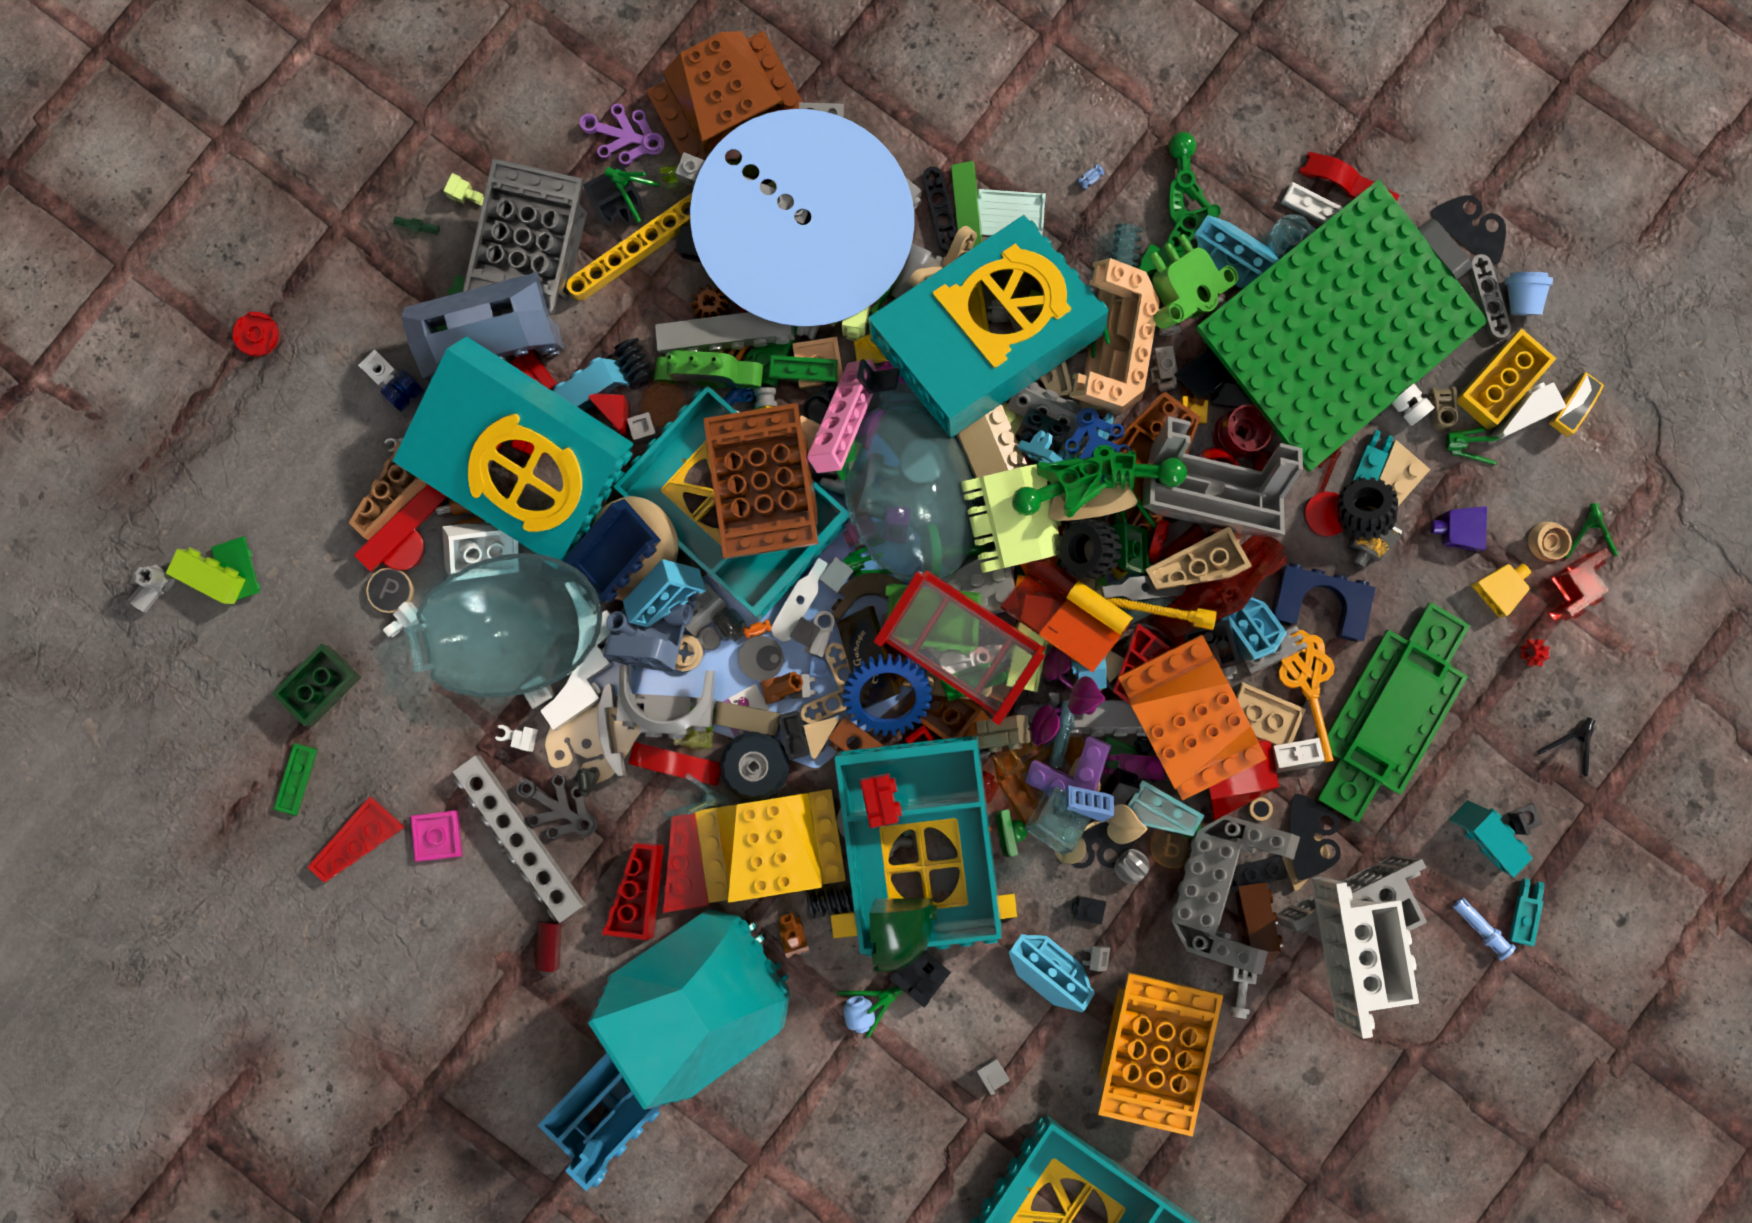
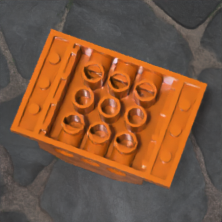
[1118,634,1267,801]

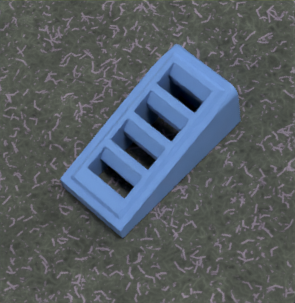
[1065,786,1114,822]

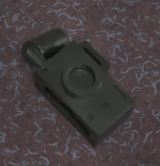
[574,768,600,797]

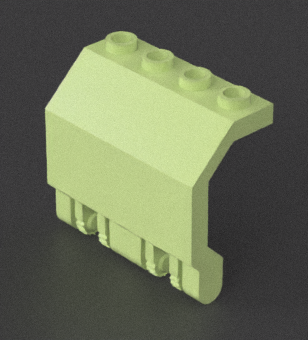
[960,464,1061,573]

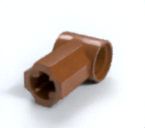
[759,671,804,704]

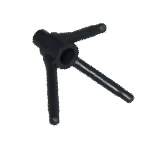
[1538,717,1596,776]

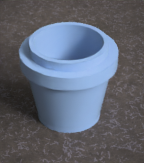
[1505,272,1553,316]

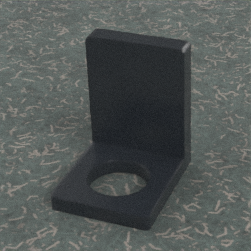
[857,359,900,394]
[1507,803,1542,835]

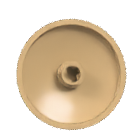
[592,496,678,588]

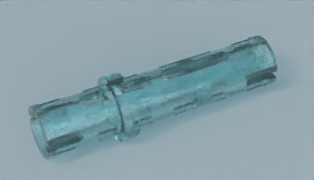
[1049,701,1075,768]

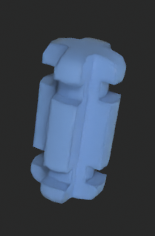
[1078,164,1104,189]

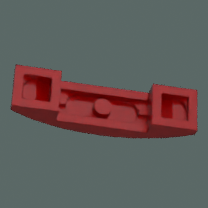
[629,742,721,786]

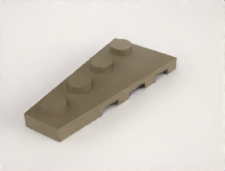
[1007,307,1073,397]

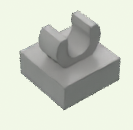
[791,674,817,699]
[1082,946,1110,971]

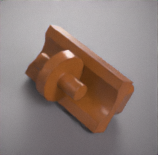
[778,913,809,958]

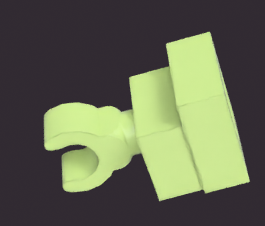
[444,173,484,206]

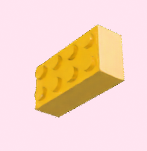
[1457,329,1557,430]

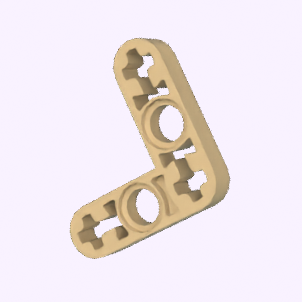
[909,226,977,288]
[801,643,851,724]

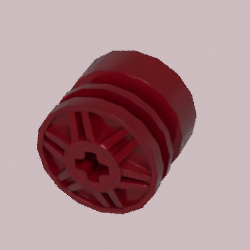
[1212,404,1273,459]

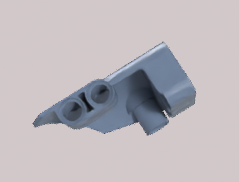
[603,592,698,672]

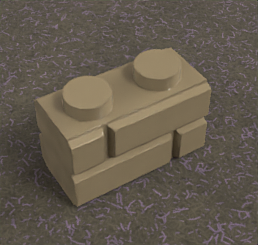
[976,715,1031,753]

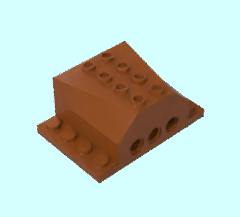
[646,30,803,161]
[703,403,819,559]

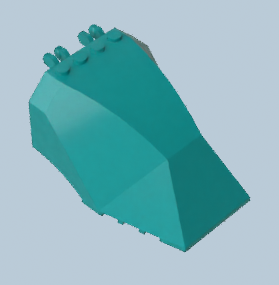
[588,909,790,1110]

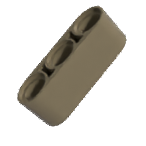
[712,701,781,736]

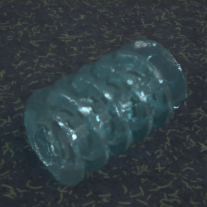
[1111,223,1143,268]

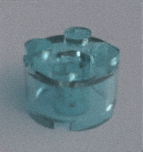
[1265,214,1315,259]

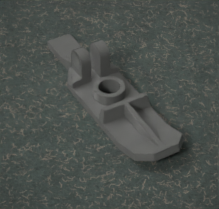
[1101,576,1185,601]

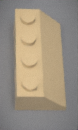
[957,405,1028,499]

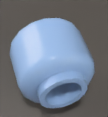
[843,996,875,1033]

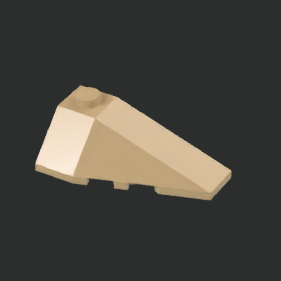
[1146,526,1252,590]

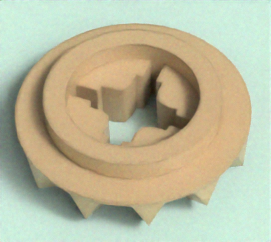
[675,635,703,671]

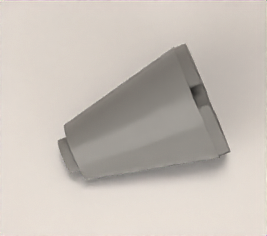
[891,243,944,300]

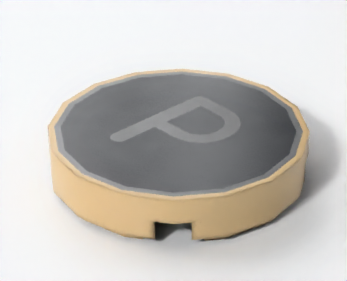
[366,568,414,613]

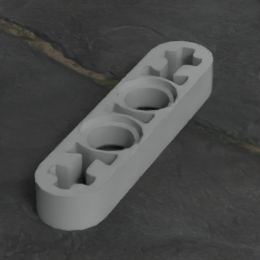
[1469,254,1511,340]

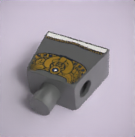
[1348,510,1404,568]

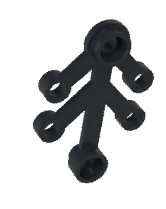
[516,774,597,839]

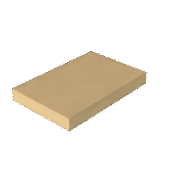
[1236,682,1306,746]

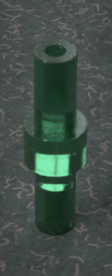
[393,216,440,235]

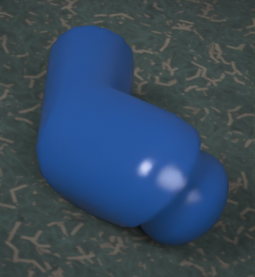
[723,388,754,406]

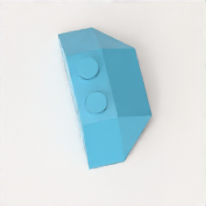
[1195,215,1279,288]
[1212,590,1286,661]
[1008,934,1095,1012]

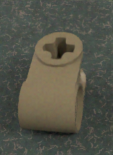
[1428,387,1458,432]

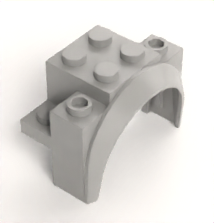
[616,665,716,739]

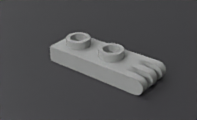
[1242,626,1308,675]

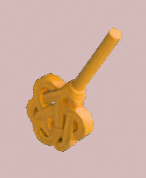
[1278,630,1335,763]

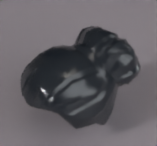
[803,383,837,424]

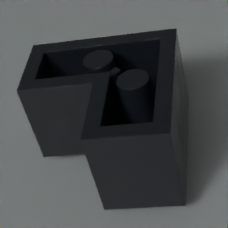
[1182,614,1241,669]

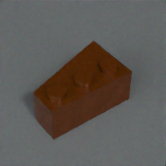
[1235,883,1283,963]

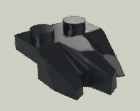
[583,164,644,226]

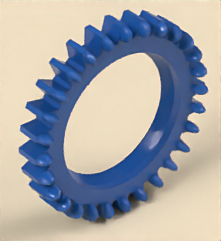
[843,653,932,736]

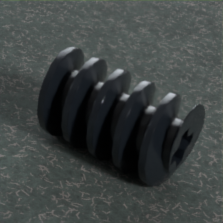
[614,338,654,390]
[806,883,854,919]

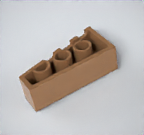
[349,442,427,541]

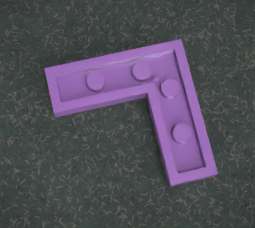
[1025,736,1111,805]

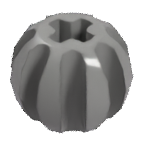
[1114,849,1150,884]

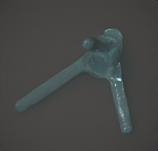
[666,773,728,816]

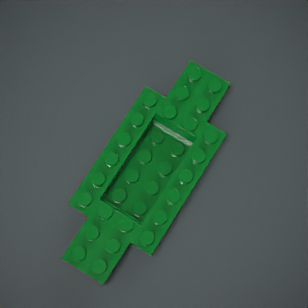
[1316,602,1471,823]

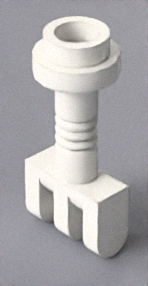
[1231,967,1257,1019]

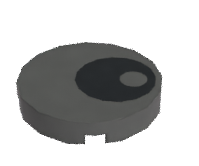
[738,636,784,681]

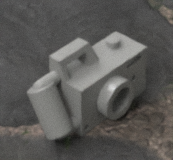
[1150,346,1178,392]

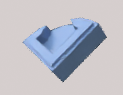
[809,654,832,680]

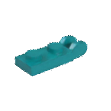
[1350,429,1393,485]
[1508,878,1544,947]

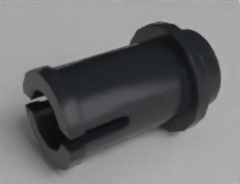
[1134,737,1154,755]

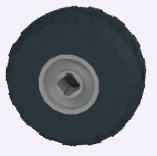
[720,732,789,801]

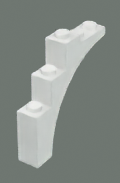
[541,580,613,731]

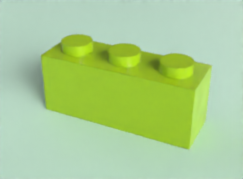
[166,547,246,604]

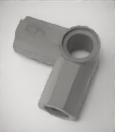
[128,564,175,613]

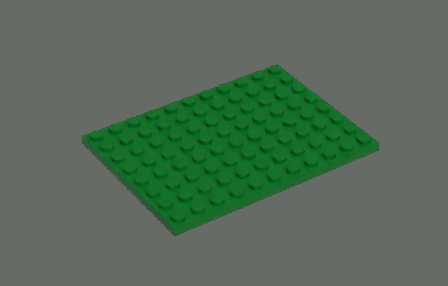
[1195,179,1488,472]

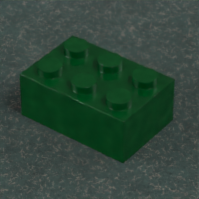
[272,644,361,727]

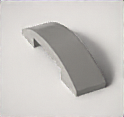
[598,684,626,776]

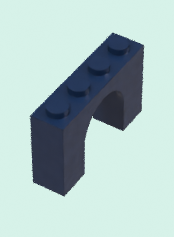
[1272,563,1376,642]

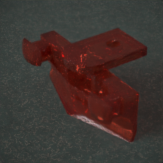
[1153,524,1287,648]

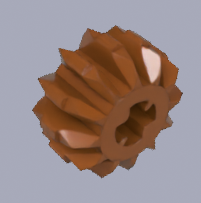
[691,284,729,319]

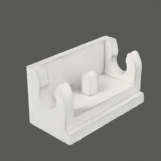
[1272,738,1324,773]

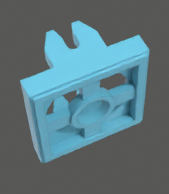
[1018,430,1074,464]

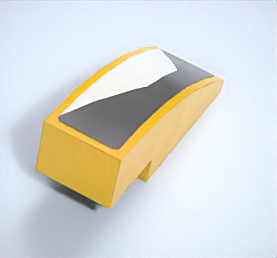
[1549,372,1604,437]

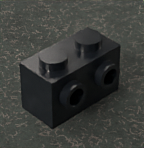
[1015,407,1071,454]

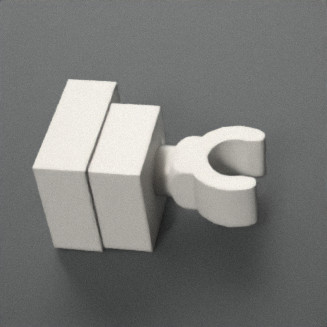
[383,602,425,638]
[495,725,538,752]

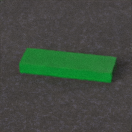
[769,355,838,384]
[273,743,318,816]

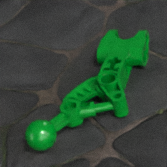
[1139,131,1221,299]

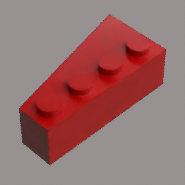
[601,842,664,940]

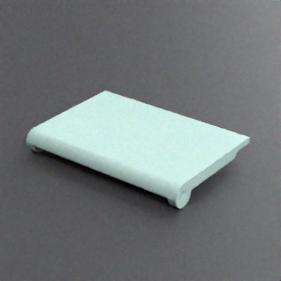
[978,189,1046,236]

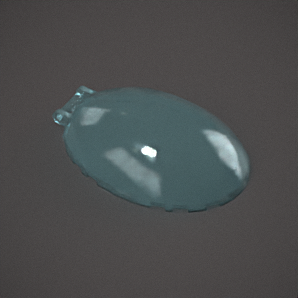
[845,391,977,583]
[404,553,602,698]

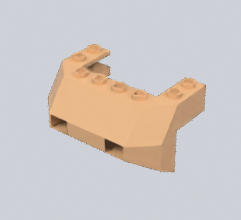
[1069,258,1160,417]

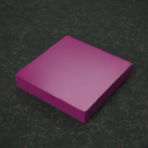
[410,810,462,862]

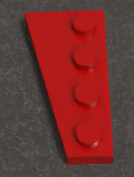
[307,797,405,883]
[663,813,709,913]

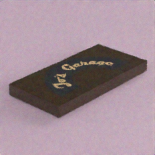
[836,606,900,709]

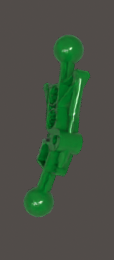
[1011,445,1187,518]

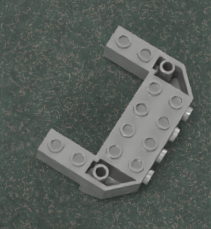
[1172,815,1300,975]

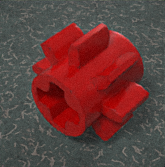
[1520,639,1550,667]

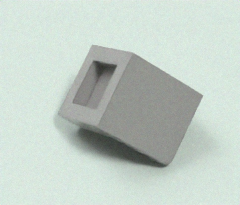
[627,412,658,445]
[819,557,853,594]
[521,677,556,710]
[976,1055,1009,1096]

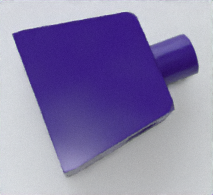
[1430,506,1487,552]

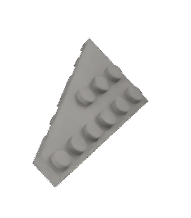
[882,548,1018,625]

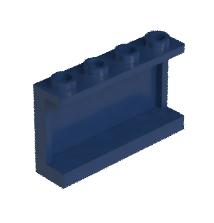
[561,499,661,604]

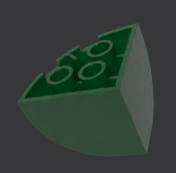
[869,898,937,971]

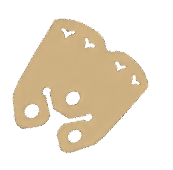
[545,702,641,784]

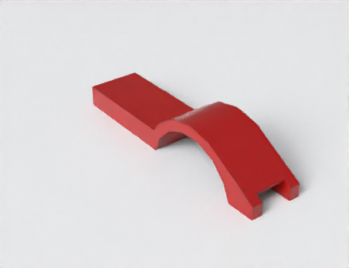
[1298,151,1400,201]

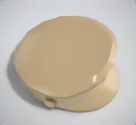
[1528,521,1572,562]

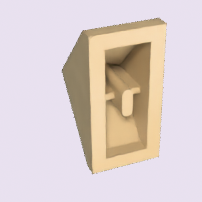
[803,717,839,760]

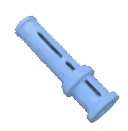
[1452,897,1516,961]

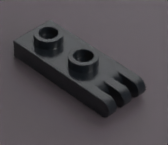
[1229,855,1287,892]

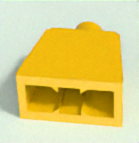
[1471,563,1531,618]

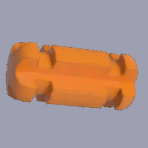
[743,619,772,639]

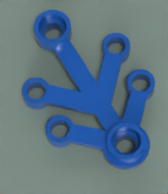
[1065,408,1131,483]

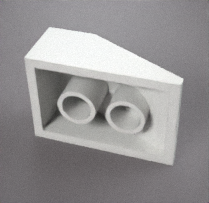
[1488,382,1566,444]
[442,524,519,579]

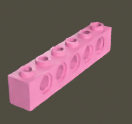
[807,359,877,473]

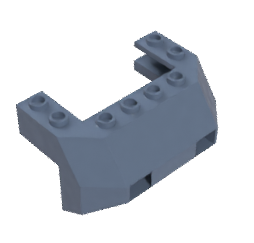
[401,272,565,382]

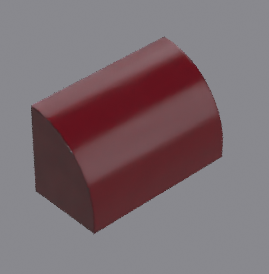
[535,921,562,972]

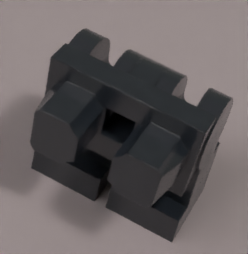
[889,951,951,1008]

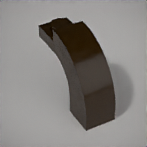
[831,573,906,621]

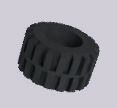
[1338,477,1398,540]
[1056,519,1122,579]

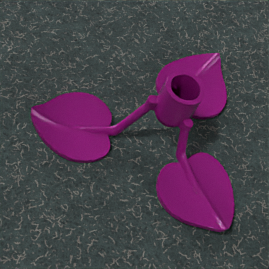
[1031,646,1105,746]

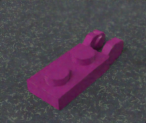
[1102,754,1165,781]

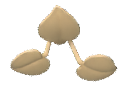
[1054,757,1147,864]

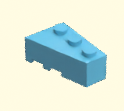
[553,357,631,411]
[623,559,706,627]

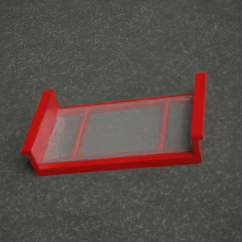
[873,570,1045,726]

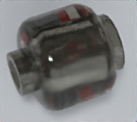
[712,607,746,642]

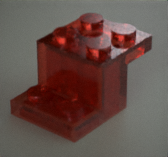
[1549,547,1612,621]

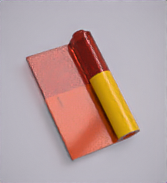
[1000,558,1133,672]

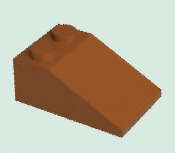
[904,695,990,739]

